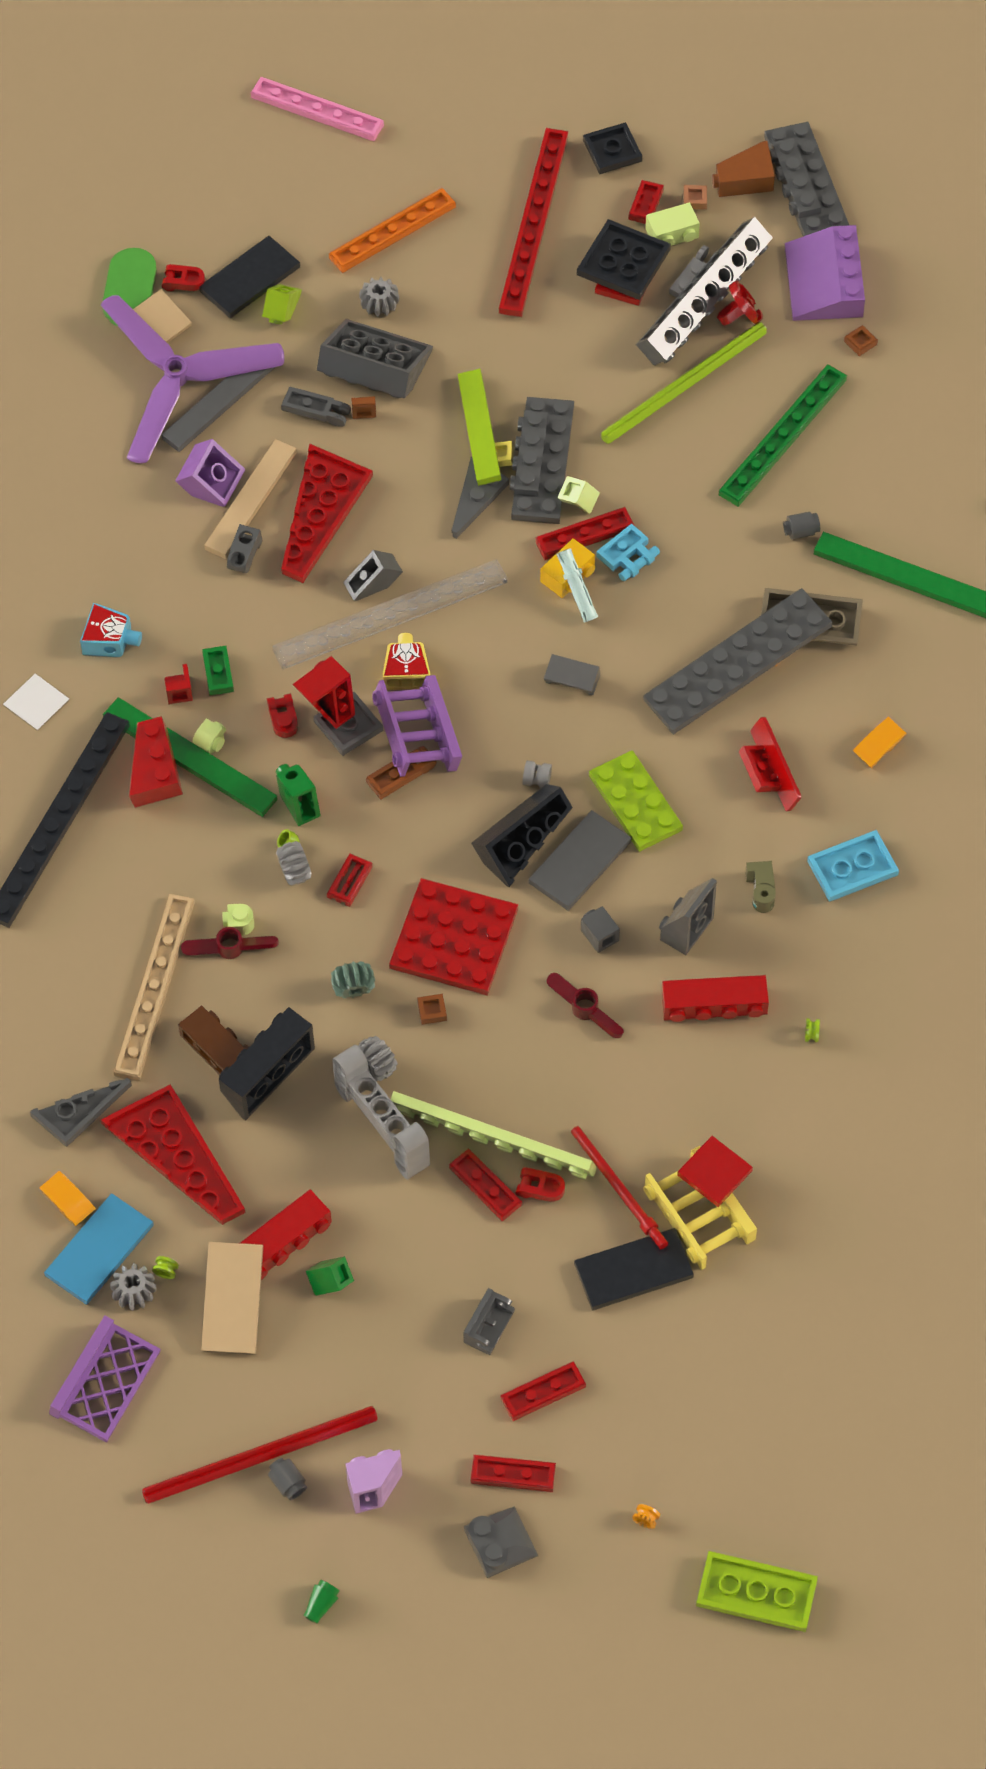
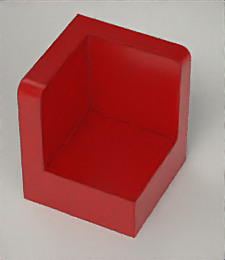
[164,664,193,705]

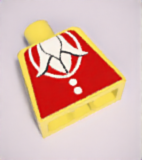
[383,633,430,690]

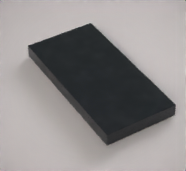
[199,236,300,318]
[574,1228,694,1311]

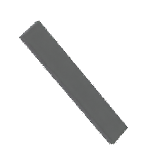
[161,367,275,452]

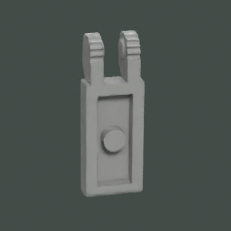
[669,245,717,298]

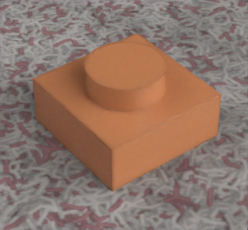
[684,185,707,210]

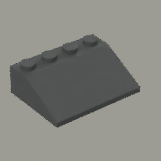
[317,319,433,398]

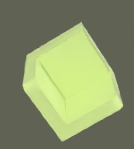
[558,476,600,514]

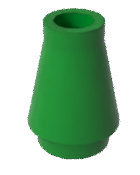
[303,1580,340,1624]

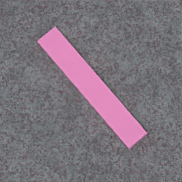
[251,77,384,141]

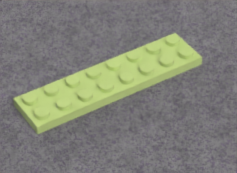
[390,1091,597,1180]

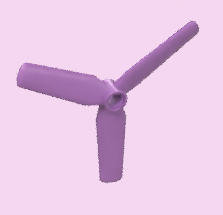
[101,295,285,463]

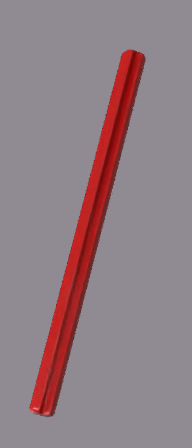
[142,1406,378,1504]

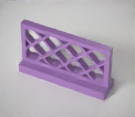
[49,1315,161,1443]

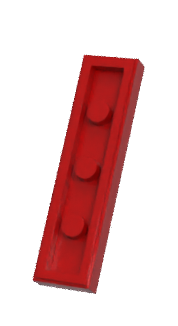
[535,507,635,560]

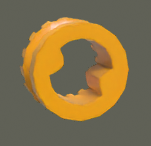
[632,1504,660,1529]

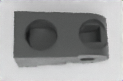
[227,524,263,573]

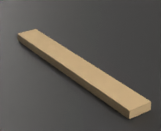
[114,894,195,1081]

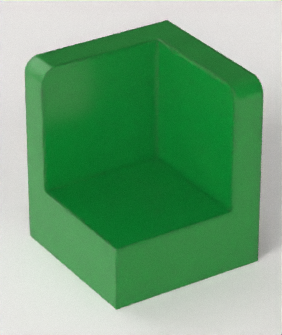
[306,1256,354,1296]

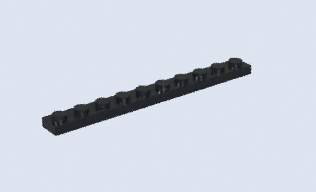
[0,712,130,928]

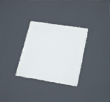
[3,674,69,730]

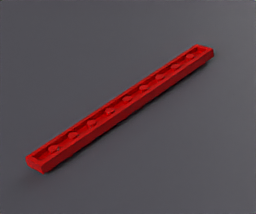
[499,128,568,317]

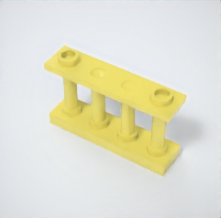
[643,1145,757,1270]

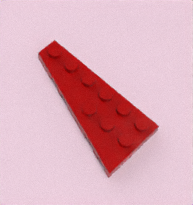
[281,444,373,583]
[101,1084,246,1225]

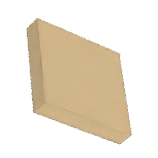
[133,289,192,343]

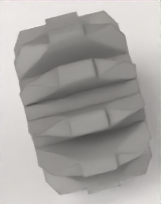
[359,277,399,317]
[276,841,312,886]
[358,1036,398,1082]
[110,1263,157,1311]

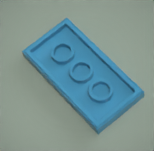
[44,1193,154,1305]

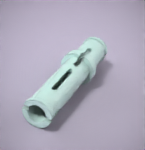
[556,548,598,623]

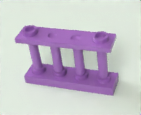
[372,675,462,777]

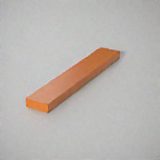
[329,188,456,273]

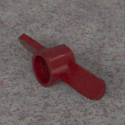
[181,927,279,959]
[547,973,624,1038]

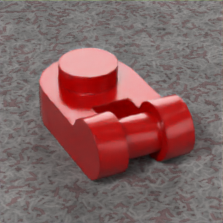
[162,264,205,291]
[266,693,298,738]
[515,1167,565,1202]

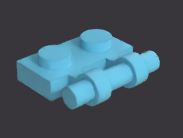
[596,524,660,581]

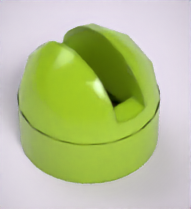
[277,829,300,847]

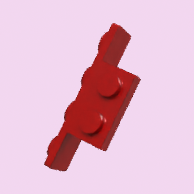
[739,717,802,811]

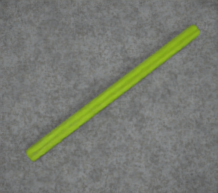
[601,322,767,444]

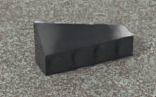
[471,784,573,887]

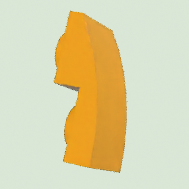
[853,716,907,769]
[39,1171,96,1226]

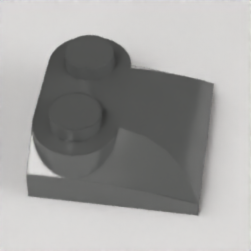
[464,1506,538,1578]

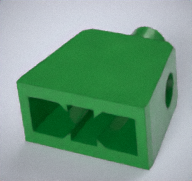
[276,764,321,827]

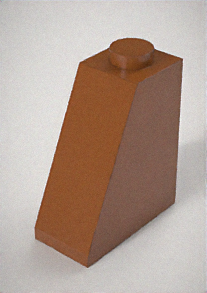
[712,141,775,197]

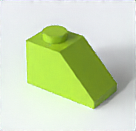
[262,284,302,324]

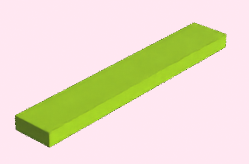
[457,368,502,486]

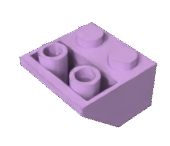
[345,1449,402,1514]

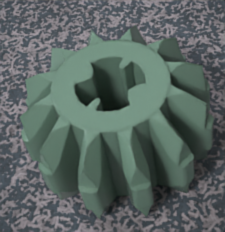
[331,961,375,998]

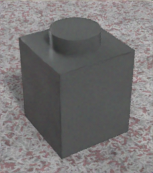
[581,906,620,953]

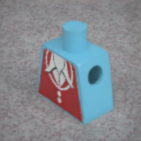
[80,603,142,657]

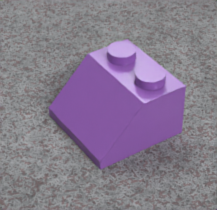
[175,439,245,507]

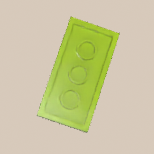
[589,750,683,852]
[696,1551,818,1632]

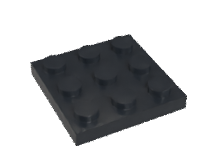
[576,219,671,300]

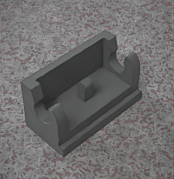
[544,654,600,695]
[463,1288,515,1355]

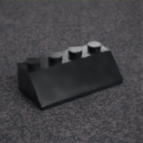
[218,1007,315,1121]

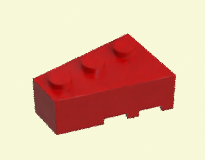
[292,656,355,729]
[129,716,183,808]

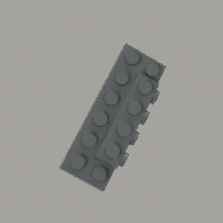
[764,121,849,237]
[510,397,574,524]

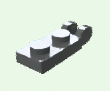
[281,387,352,427]

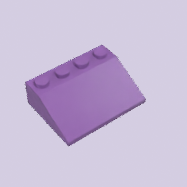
[785,225,865,321]

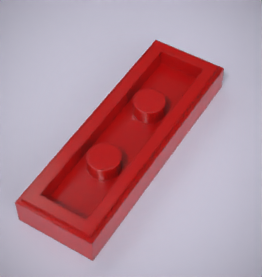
[449,1148,522,1222]
[501,1361,586,1421]
[470,1455,556,1492]

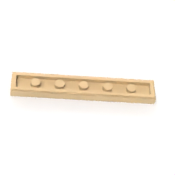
[204,439,297,559]

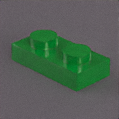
[202,646,234,696]

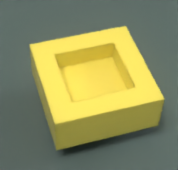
[495,441,514,467]

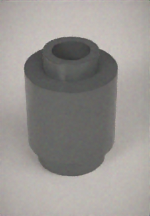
[783,511,820,540]
[268,1458,307,1500]

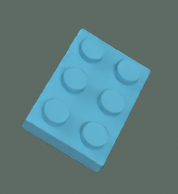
[807,830,899,902]

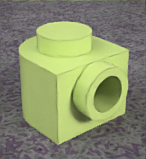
[193,718,226,754]
[222,904,254,936]

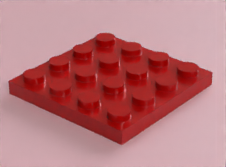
[389,878,518,996]

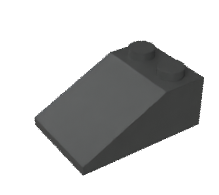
[659,878,717,955]

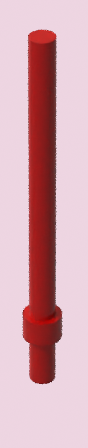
[571,1126,668,1249]

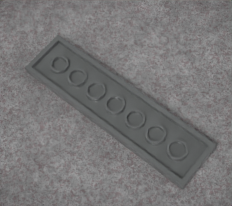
[643,588,832,735]

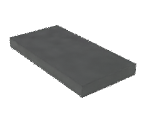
[529,810,632,911]

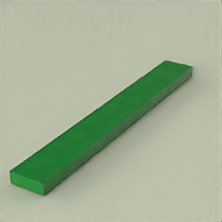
[718,364,847,507]
[813,531,986,618]
[103,697,278,818]

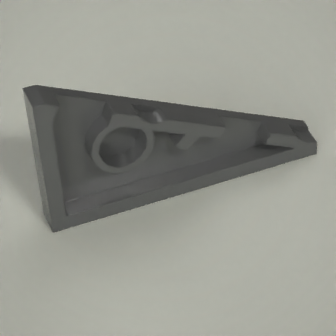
[452,457,509,539]
[30,1078,132,1147]

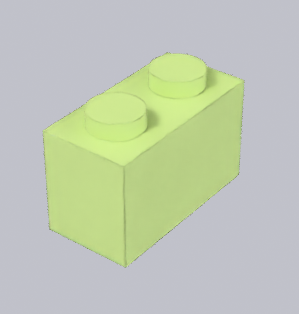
[646,202,700,246]

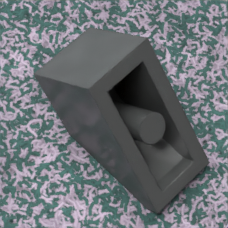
[343,550,403,601]

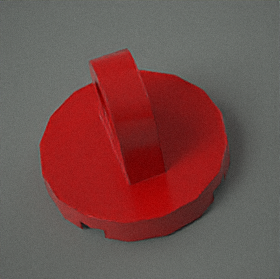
[717,281,763,326]

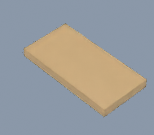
[201,1242,263,1354]

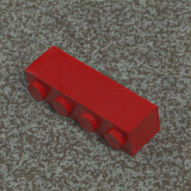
[662,975,769,1022]
[239,1189,332,1280]

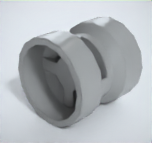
[523,760,552,788]

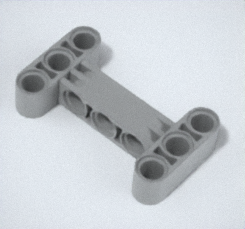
[333,1045,430,1180]

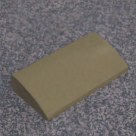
[761,588,863,646]

